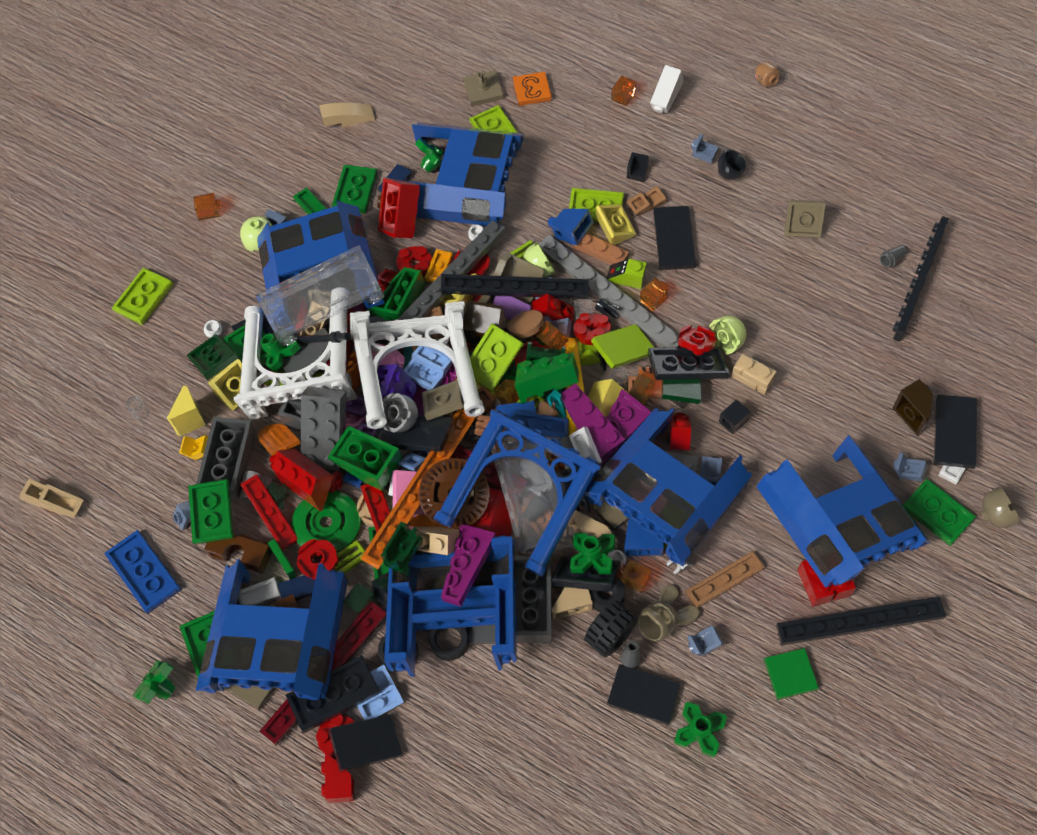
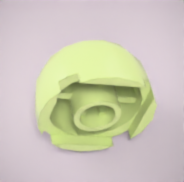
[240,216,273,252]
[523,242,556,278]
[709,315,747,354]

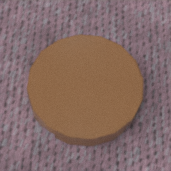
[507,310,544,339]

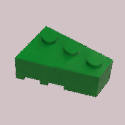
[366,267,426,321]
[515,353,579,404]

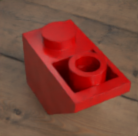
[532,294,574,324]
[669,413,691,450]
[321,754,355,803]

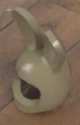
[638,585,699,641]

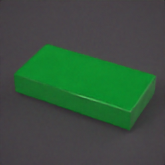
[293,187,327,215]
[268,539,297,579]

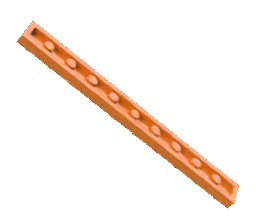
[361,408,476,569]

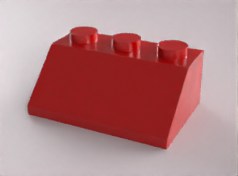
[378,178,420,238]
[272,449,333,511]
[470,488,520,537]

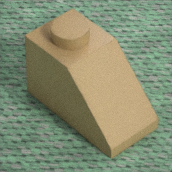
[551,587,593,620]

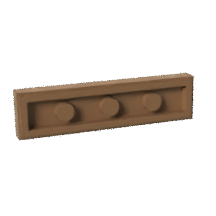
[685,551,765,609]

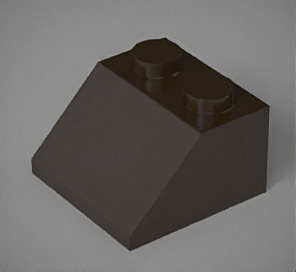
[463,300,509,344]
[893,379,932,437]

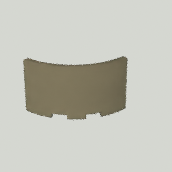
[478,252,545,334]

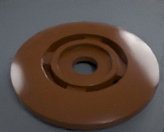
[419,458,489,529]

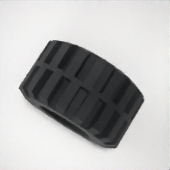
[584,600,638,658]

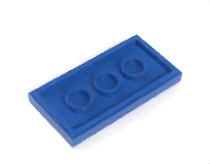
[104,530,182,614]

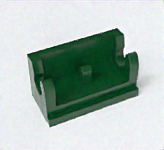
[526,342,566,361]
[380,522,423,573]

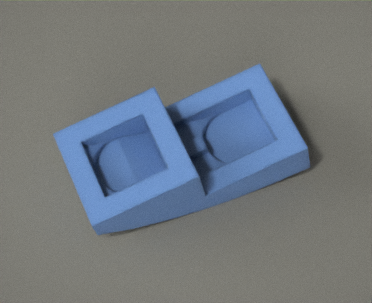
[399,451,430,471]

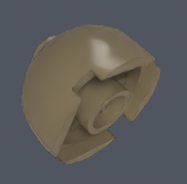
[980,487,1020,528]

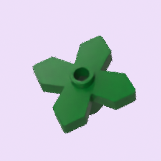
[415,139,444,173]
[260,331,301,373]
[570,533,615,574]
[132,660,175,704]
[674,702,727,758]

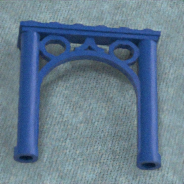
[433,410,601,577]

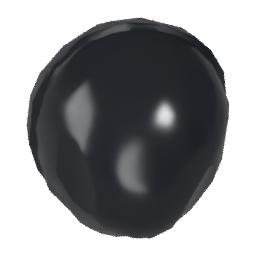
[717,149,746,180]

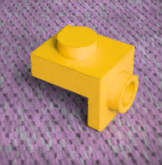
[179,435,208,460]

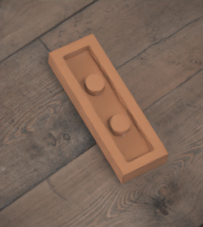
[573,233,629,265]

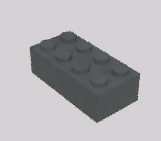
[301,386,346,472]
[196,417,256,500]
[514,556,552,643]

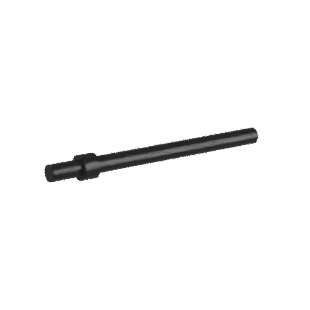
[288,331,351,344]

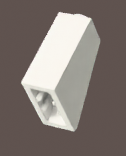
[650,65,684,113]

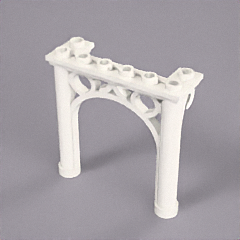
[234,287,357,420]
[350,301,484,429]

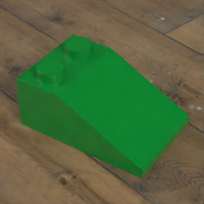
[328,426,402,491]

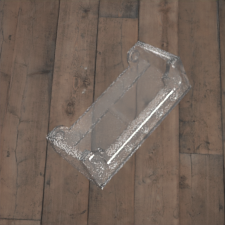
[255,245,385,346]
[492,436,575,556]

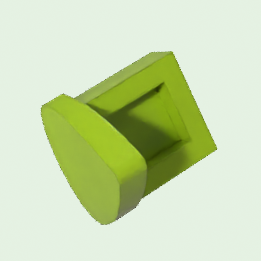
[577,341,600,365]

